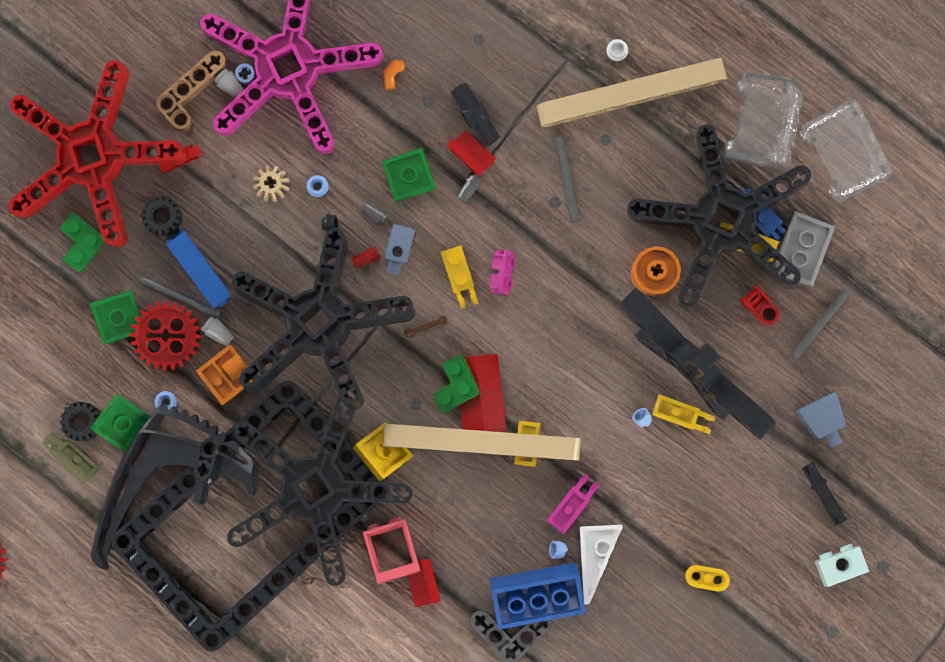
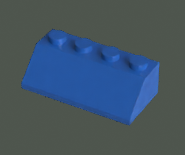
[489,562,586,630]

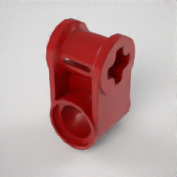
[739,285,780,326]

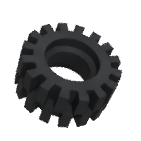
[141,196,183,237]
[60,401,100,441]

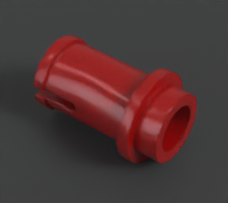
[352,247,381,270]

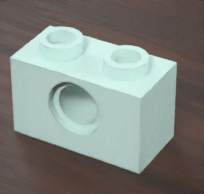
[815,544,869,587]

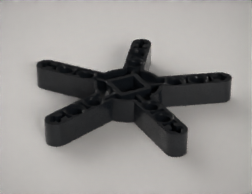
[627,124,811,310]
[232,228,416,410]
[619,288,776,440]
[227,397,413,586]

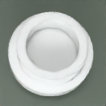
[606,39,628,61]

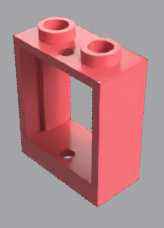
[363,517,421,584]

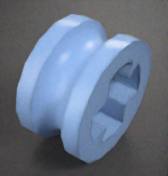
[235,64,255,85]

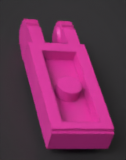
[546,474,599,535]

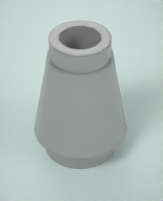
[214,68,244,98]
[200,316,234,346]

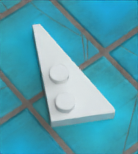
[579,525,622,604]

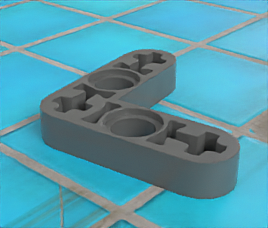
[470,610,553,662]

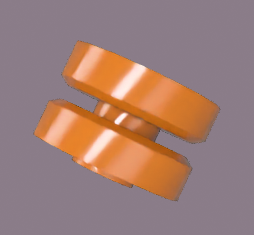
[630,246,681,297]

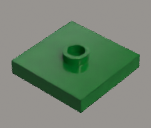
[381,148,436,203]
[90,290,141,345]
[90,393,149,452]

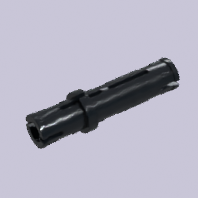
[802,462,847,526]

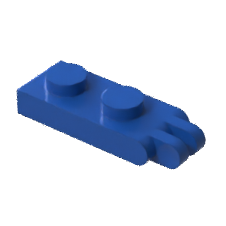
[744,188,786,241]

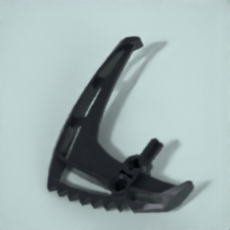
[90,403,258,569]

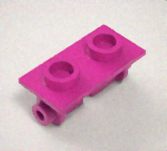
[489,249,515,296]

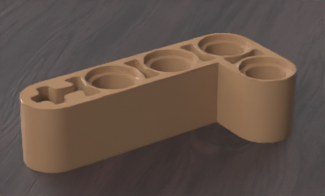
[156,51,227,133]

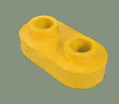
[685,565,730,591]

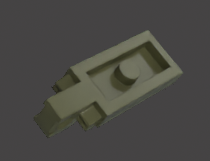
[42,432,100,484]

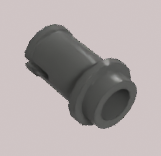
[456,175,481,204]
[360,200,389,226]

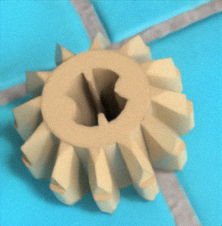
[253,165,290,202]

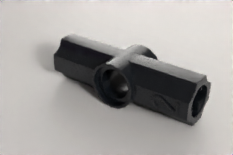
[450,83,500,147]

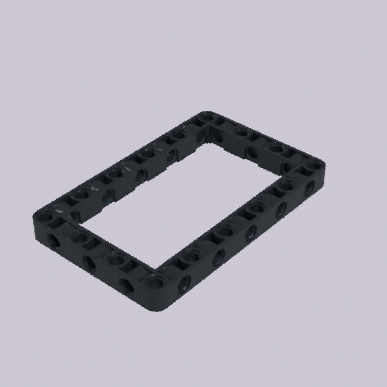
[112,381,387,652]

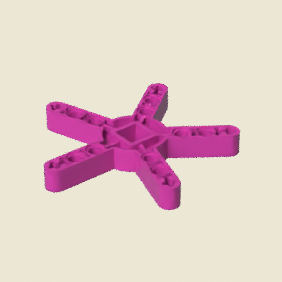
[200,0,383,155]

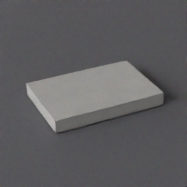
[773,211,835,288]

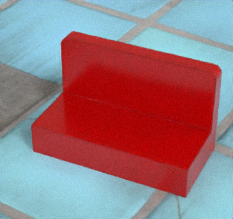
[447,130,496,178]
[406,558,441,607]

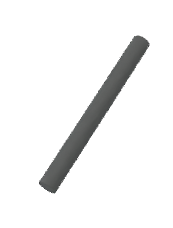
[554,136,580,222]
[139,275,222,319]
[790,288,851,360]

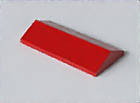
[460,354,507,433]

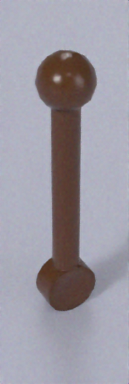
[404,316,447,337]

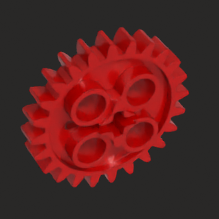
[130,300,201,371]

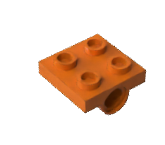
[196,344,254,406]

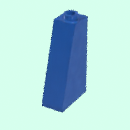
[165,228,231,308]

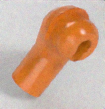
[383,59,405,90]

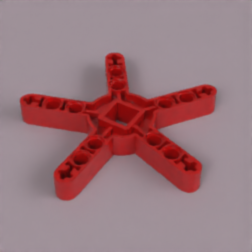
[8,60,188,248]

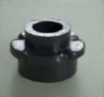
[321,213,339,233]

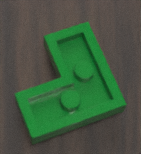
[59,212,105,273]
[433,354,481,414]

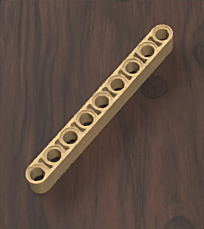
[536,58,727,127]
[383,424,581,460]

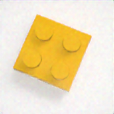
[353,422,413,482]

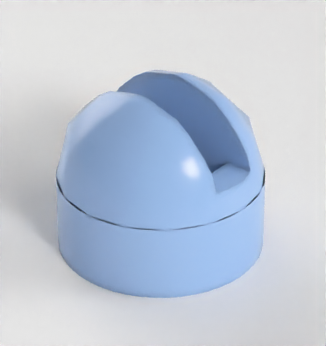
[633,408,652,427]
[549,541,568,559]

